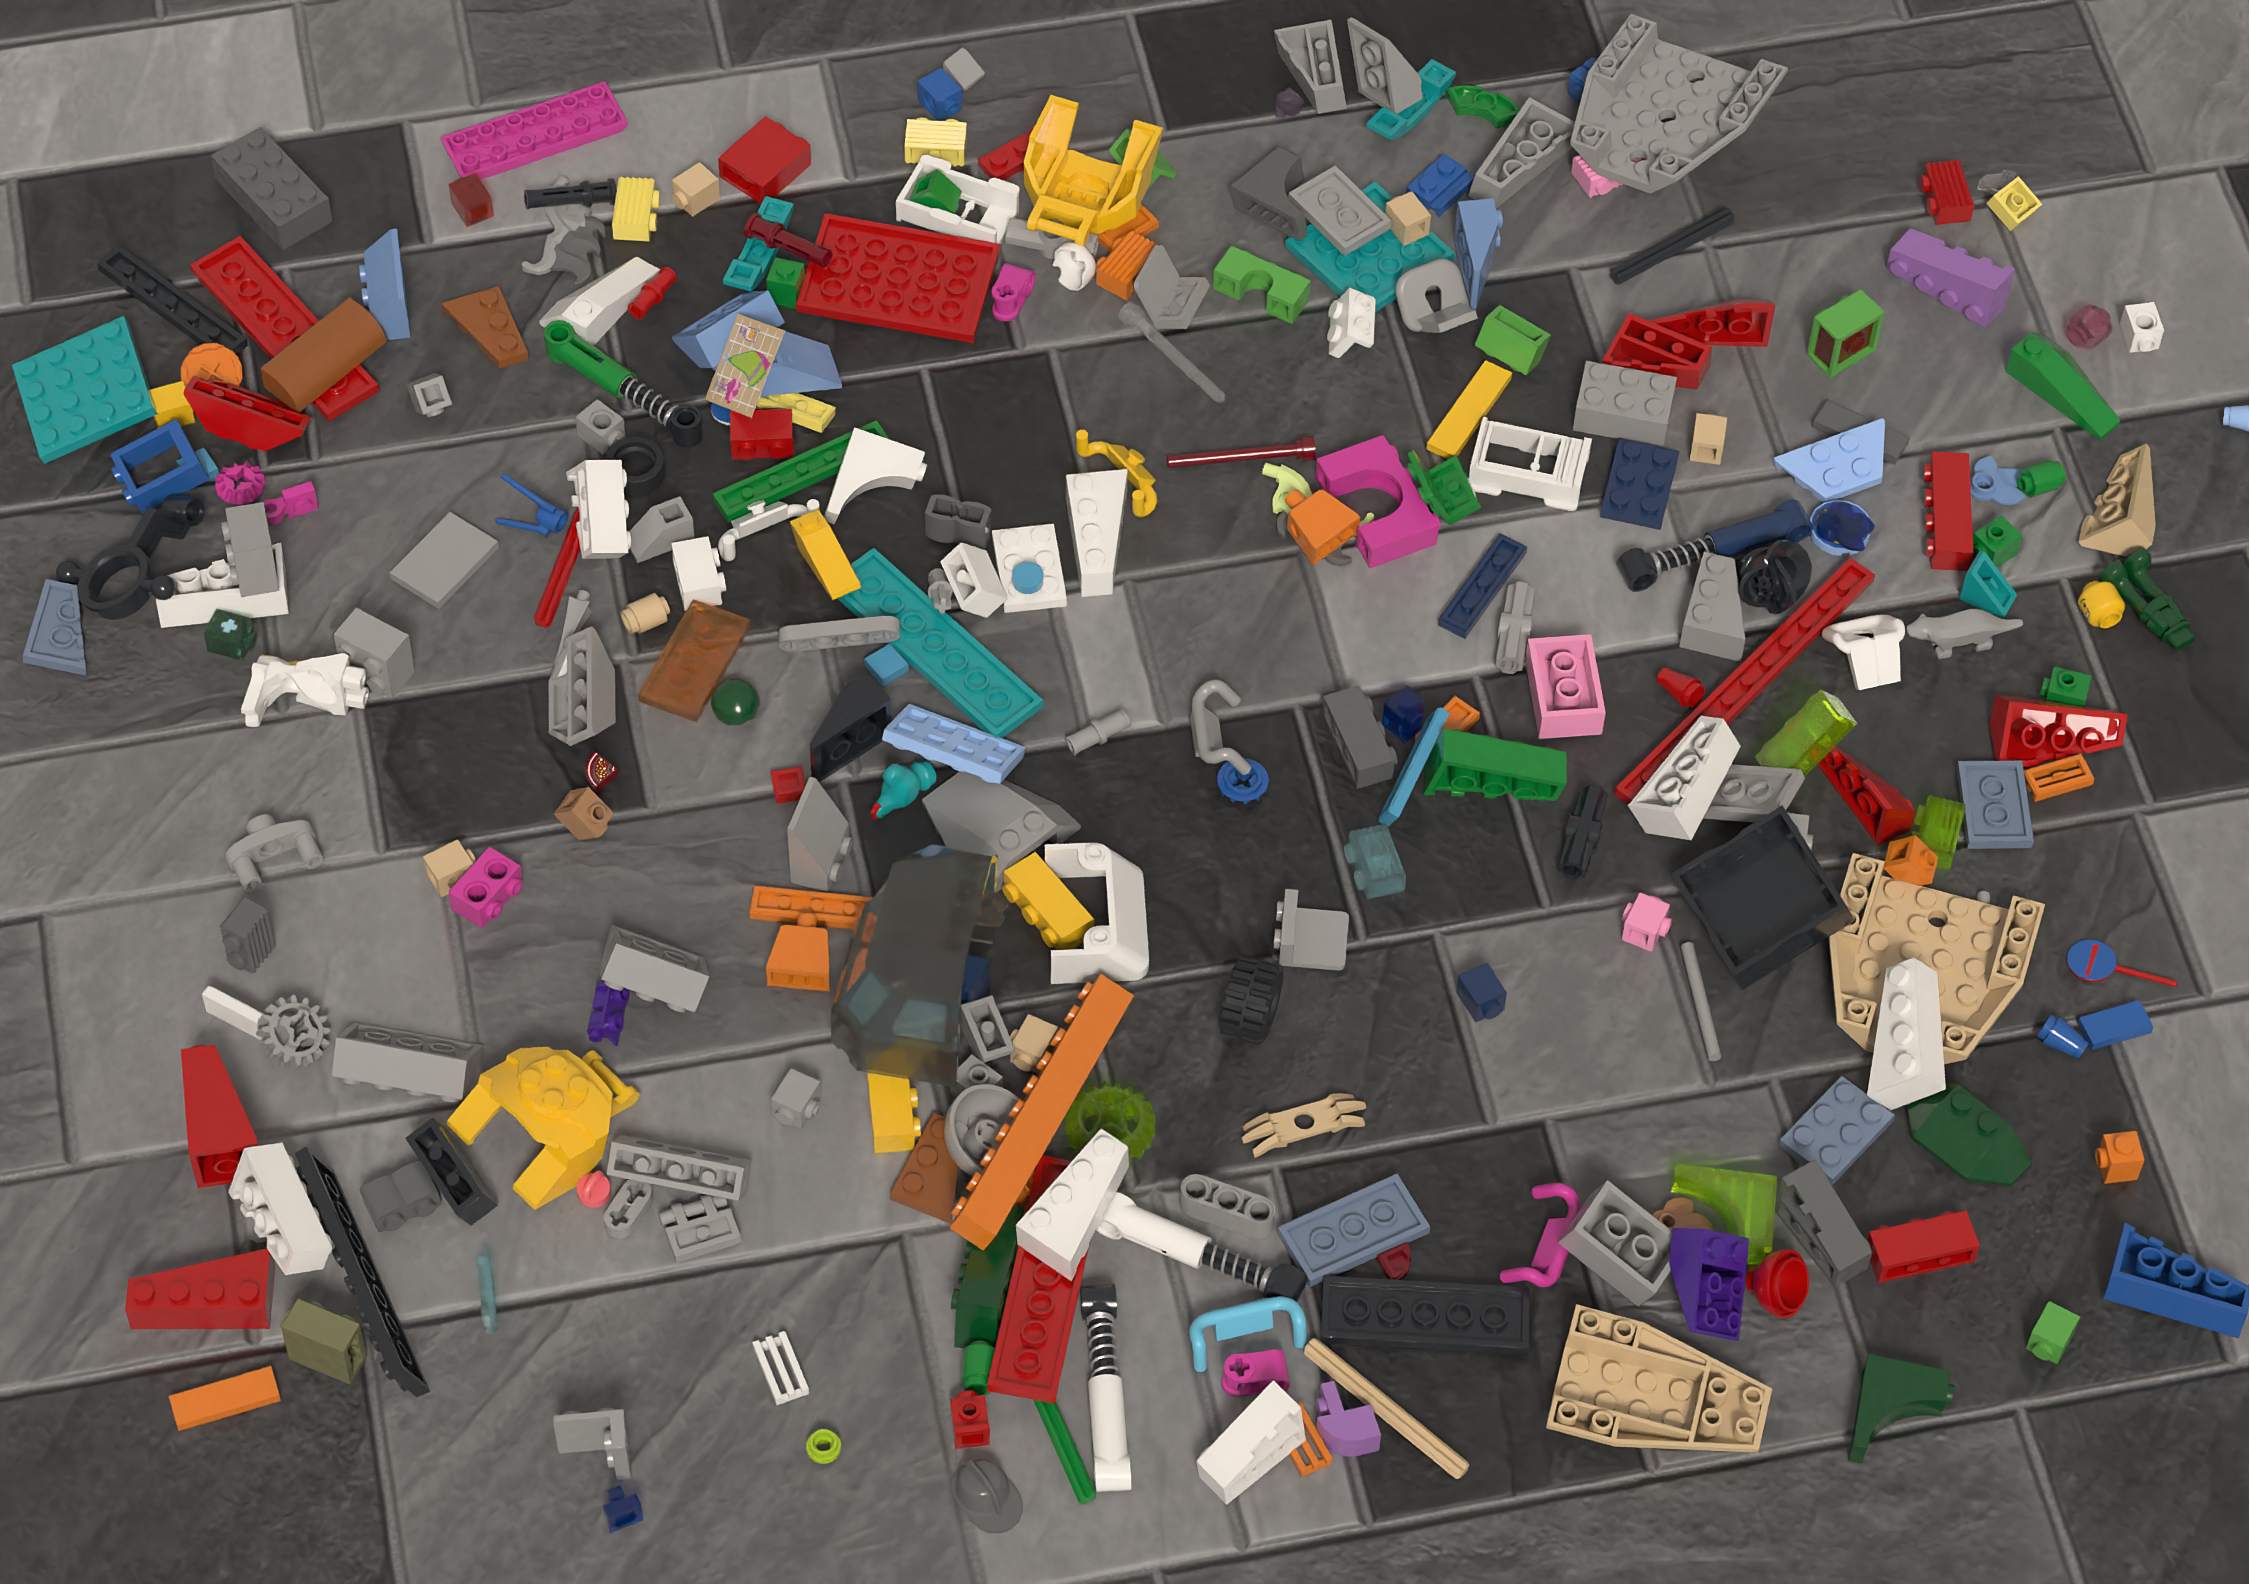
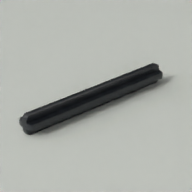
[1610,208,1735,285]

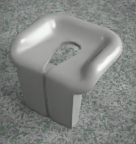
[1395,259,1478,333]

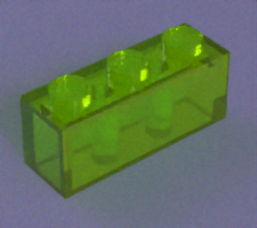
[1755,690,1857,777]

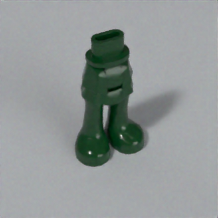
[2099,548,2196,651]

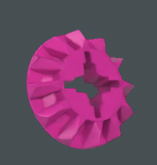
[215,461,265,505]

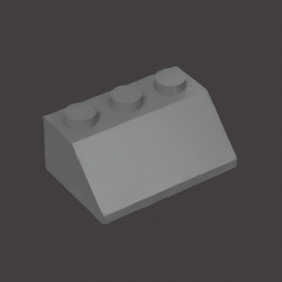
[599,925,710,1013]

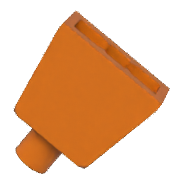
[1285,489,1360,565]
[766,913,830,992]

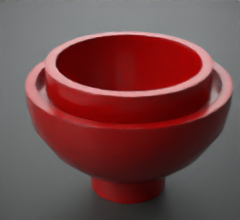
[1746,1249,1809,1318]

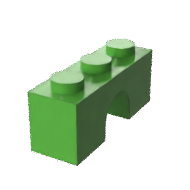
[1213,246,1311,324]

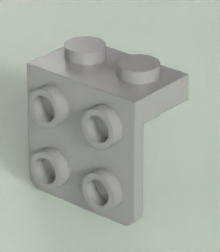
[1134,245,1210,329]
[1274,889,1349,971]

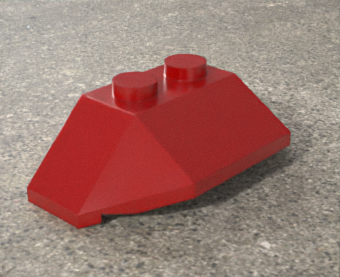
[183,376,311,451]

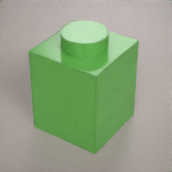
[2026,1301,2080,1364]

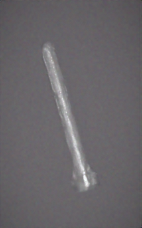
[1118,301,1226,403]

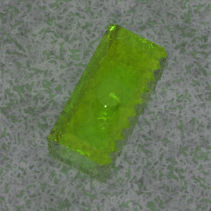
[1911,795,1966,871]

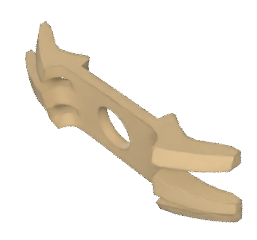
[1242,1093,1367,1158]

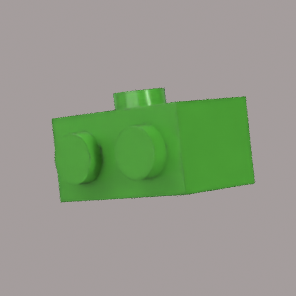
[1475,305,1551,375]

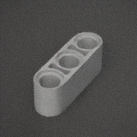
[1180,1174,1275,1240]

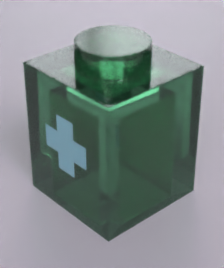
[204,609,257,661]

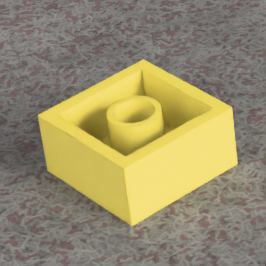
[1986,176,2043,231]

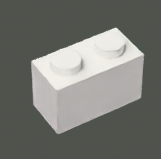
[671,536,726,611]
[940,542,1008,618]

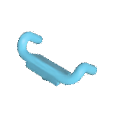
[1189,1296,1307,1372]

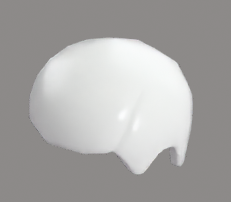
[1052,242,1096,291]

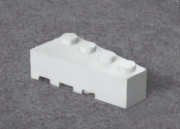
[1016,1129,1129,1281]

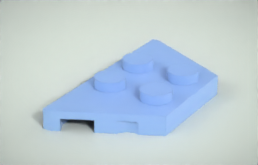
[1773,418,1885,503]

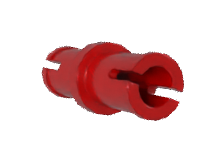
[628,267,677,319]

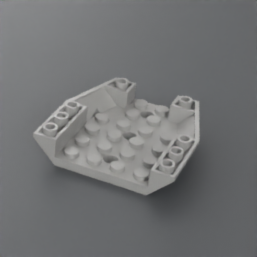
[1570,14,1788,194]

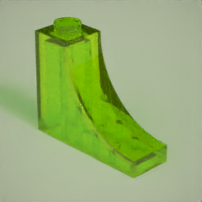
[1671,1163,1778,1264]

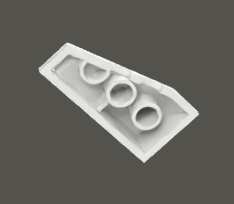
[539,257,660,346]

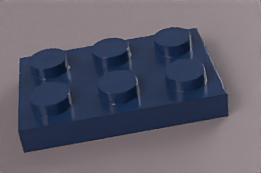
[1600,438,1679,530]

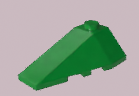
[2006,333,2121,441]

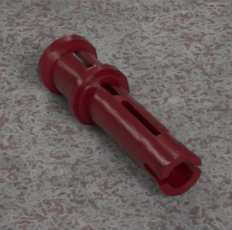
[744,212,832,268]

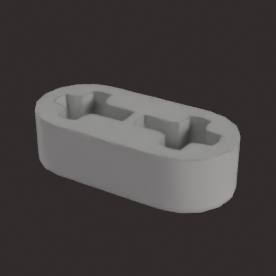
[604,1179,653,1239]

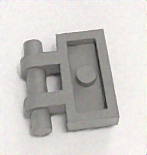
[658,1194,741,1263]

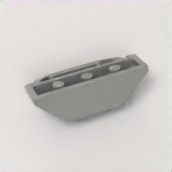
[549,626,616,746]

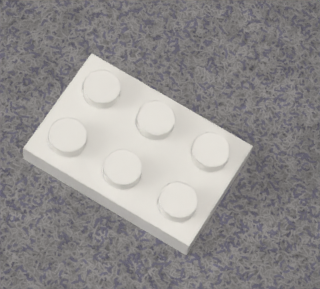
[992,524,1067,613]

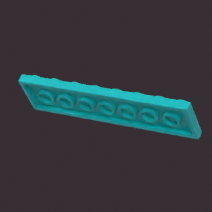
[837,548,1044,738]

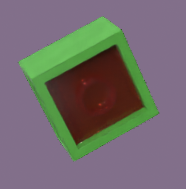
[1807,289,1885,378]

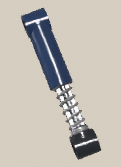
[1616,499,1813,592]

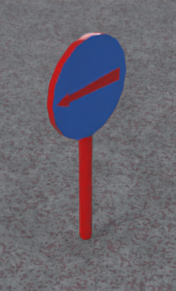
[2067,939,2177,987]

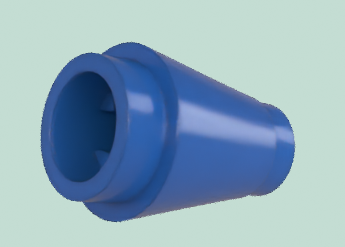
[2037,1014,2089,1059]

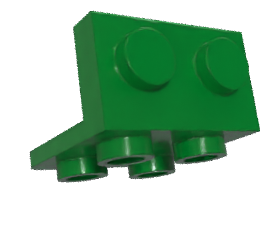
[1407,450,1482,526]

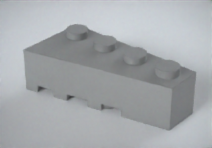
[1469,97,1575,208]

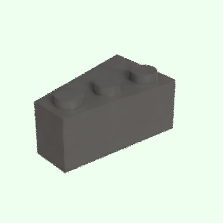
[1774,1159,1872,1288]

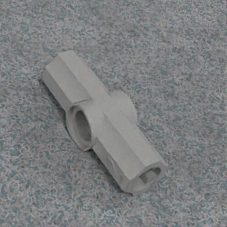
[1005,218,1099,260]
[1495,581,1535,674]

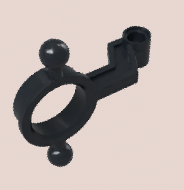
[56,495,204,620]

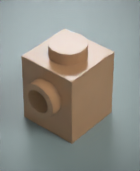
[554,787,614,840]

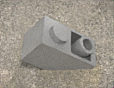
[629,496,695,563]

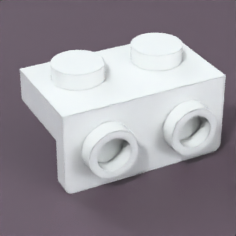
[1327,288,1376,358]

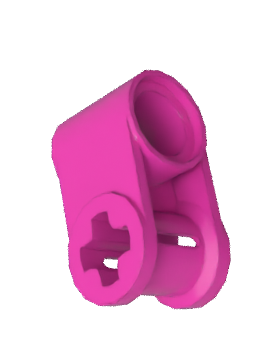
[992,263,1036,321]
[1221,1349,1290,1397]

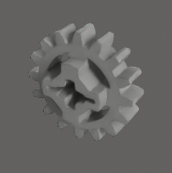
[256,995,331,1069]

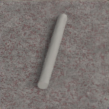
[1681,942,1722,1061]

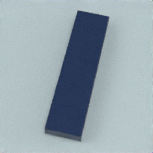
[1438,533,1527,639]

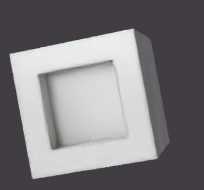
[2120,302,2164,353]

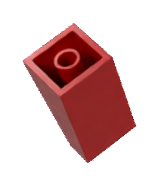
[181,1045,259,1188]

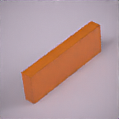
[169,1366,281,1431]

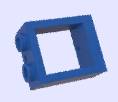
[110,419,209,514]

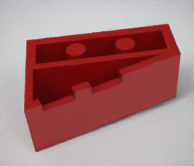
[1602,313,1712,390]

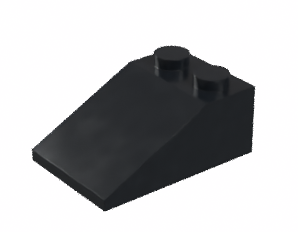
[810,674,892,782]

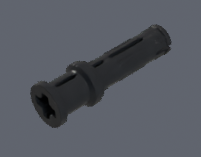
[524,178,617,209]

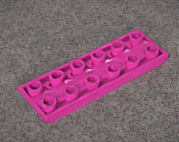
[440,81,628,184]

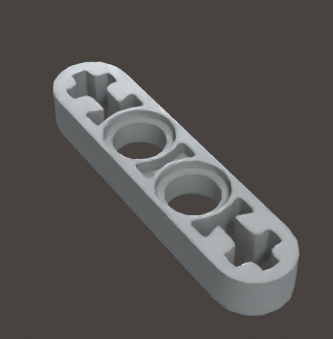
[778,616,900,652]

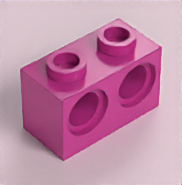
[448,847,523,929]

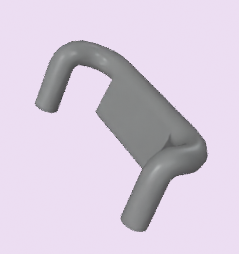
[1190,680,1251,775]

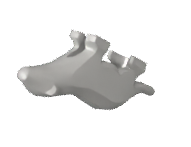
[1907,609,2023,659]

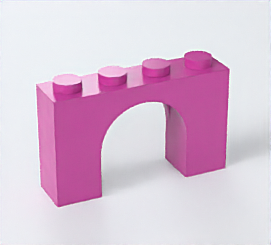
[1315,435,1441,568]

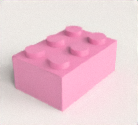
[1525,634,1606,739]

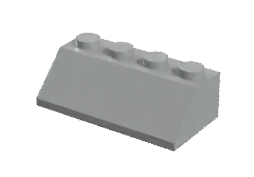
[331,1022,483,1102]

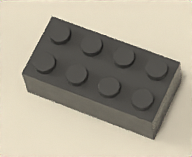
[211,127,333,250]

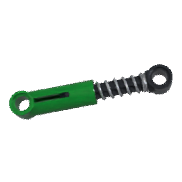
[544,320,703,448]

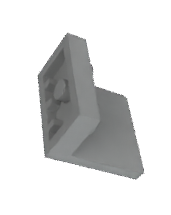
[553,1408,631,1480]

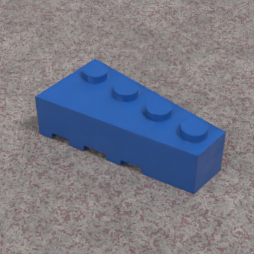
[2103,1223,2249,1338]

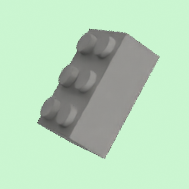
[1573,361,1677,447]
[1558,1180,1672,1306]

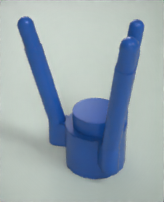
[495,473,568,537]

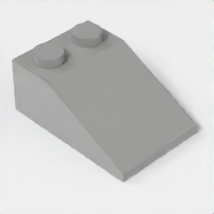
[1347,17,1423,114]
[787,777,853,893]

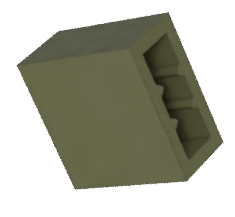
[280,1299,367,1385]

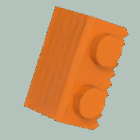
[1095,230,1159,300]

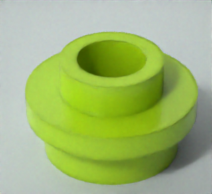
[806,1429,841,1464]

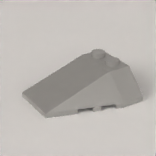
[922,771,1081,902]

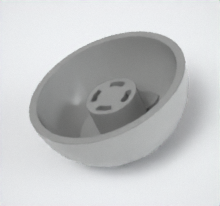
[944,1084,1019,1176]

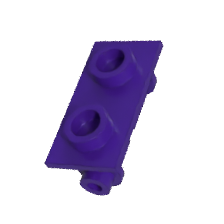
[587,980,629,1046]

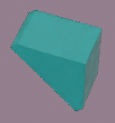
[1960,551,2017,618]

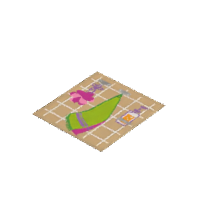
[705,314,785,418]

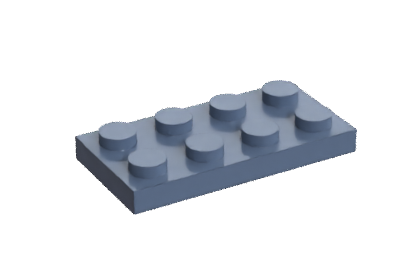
[1277,1174,1430,1287]

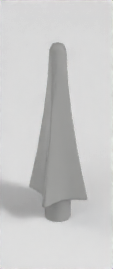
[554,590,592,666]

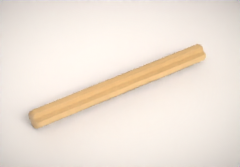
[1304,1338,1469,1479]

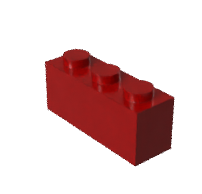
[1867,1211,1980,1283]

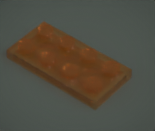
[638,599,751,722]

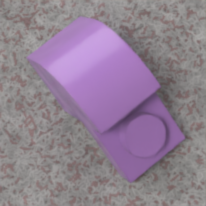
[1315,1381,1381,1457]

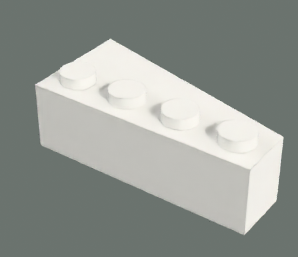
[1066,469,1128,597]
[156,543,289,628]
[1628,716,1741,840]
[1867,957,1946,1110]
[228,1143,332,1275]

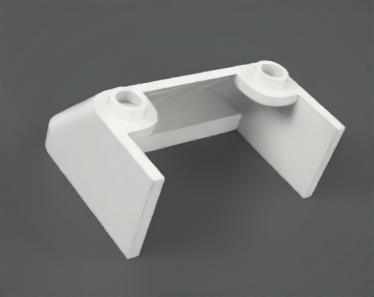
[1045,843,1149,984]

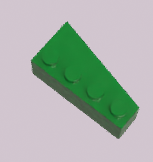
[1423,728,1567,801]

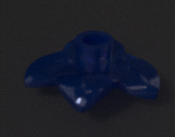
[1816,501,1875,551]

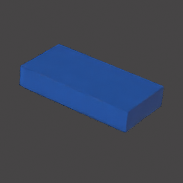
[2077,1000,2153,1050]

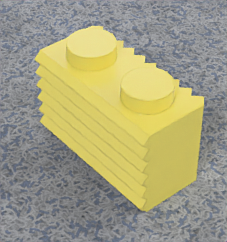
[905,117,967,167]
[612,176,661,241]

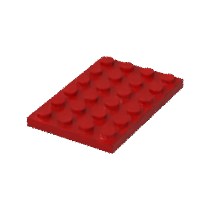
[796,213,1000,343]

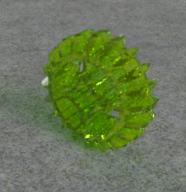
[1065,1080,1156,1166]

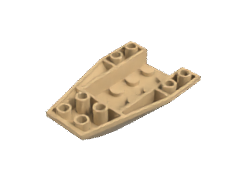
[1546,1304,1772,1453]

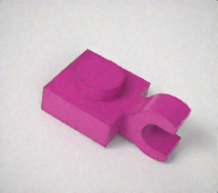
[263,481,318,525]

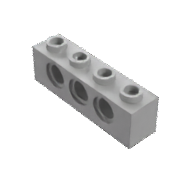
[606,1135,752,1201]

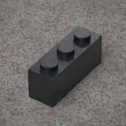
[405,1118,498,1226]

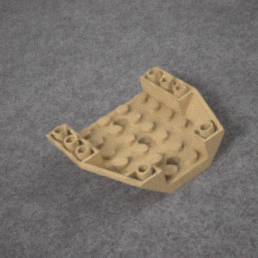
[1829,853,2045,1064]

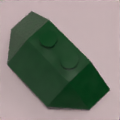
[1906,1083,2032,1187]

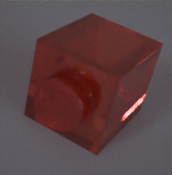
[448,173,494,227]

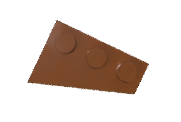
[441,286,529,368]
[890,1113,959,1224]

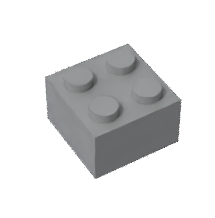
[221,502,279,597]
[333,608,415,699]

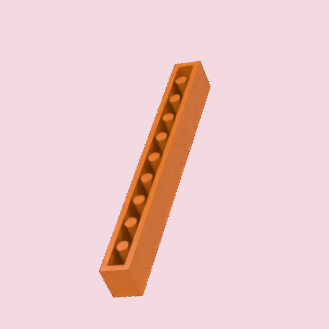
[949,974,1134,1251]

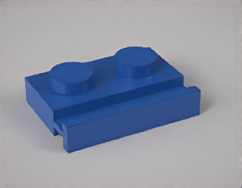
[1406,154,1475,217]

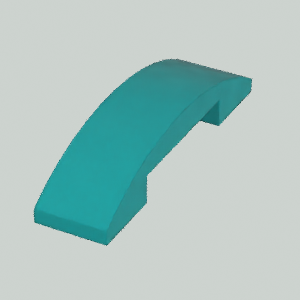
[1366,59,1456,140]
[723,196,794,292]

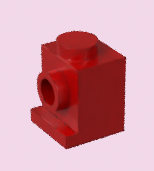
[950,1391,990,1449]

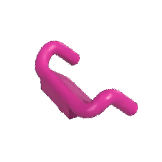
[1500,1183,1581,1287]

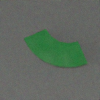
[1446,85,1521,129]

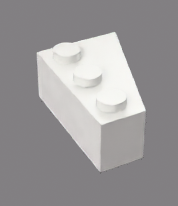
[566,460,631,559]
[1196,1380,1306,1505]

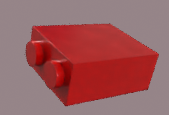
[718,116,811,204]

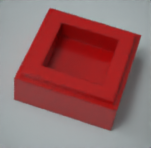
[770,766,806,804]

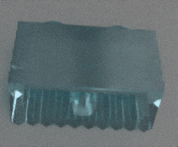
[1344,823,1406,900]

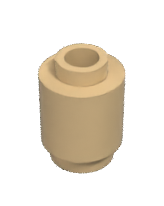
[620,593,670,634]

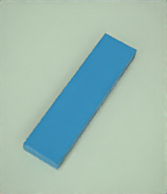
[1378,707,1450,827]

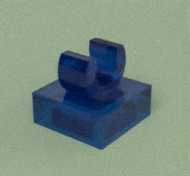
[603,1485,643,1533]

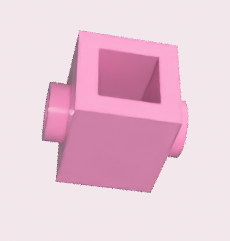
[1622,893,1672,952]

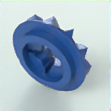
[1217,758,1269,805]

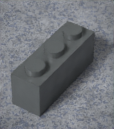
[1322,686,1397,789]

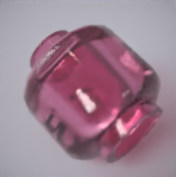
[2066,304,2112,350]

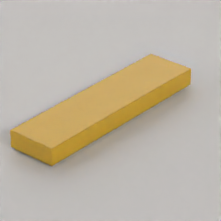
[1426,360,1512,459]

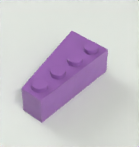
[1886,228,2016,329]

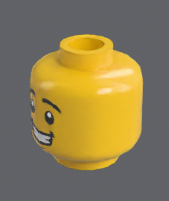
[2078,581,2125,629]

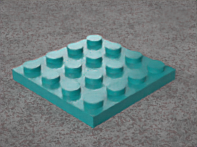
[1285,182,1455,313]
[12,316,158,464]

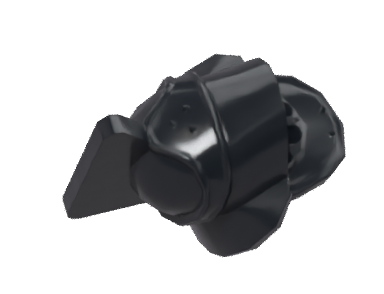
[1735,540,1812,615]

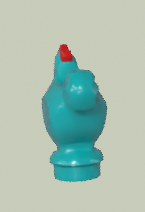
[870,761,936,820]

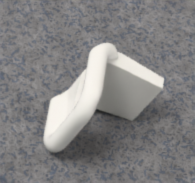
[1822,615,1905,690]

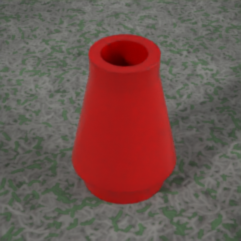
[1656,667,1705,708]

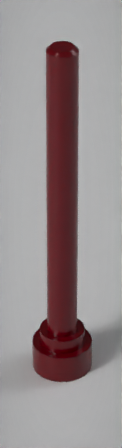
[1167,436,1316,468]

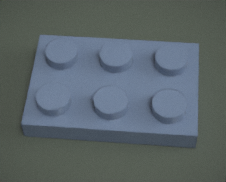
[1956,760,2034,849]
[1778,1076,1895,1185]

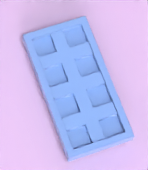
[882,704,1026,784]

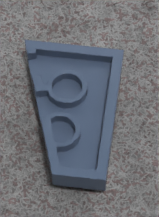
[23,579,86,676]

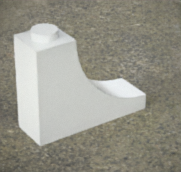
[824,427,927,524]

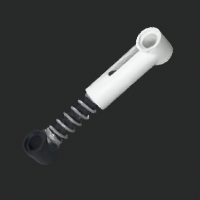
[1096,1192,1308,1312]
[1080,1284,1131,1492]

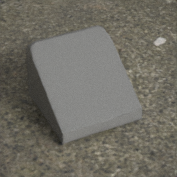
[943,47,985,92]

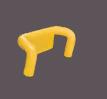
[1076,430,1157,517]

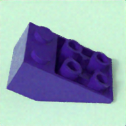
[1669,1228,1749,1341]

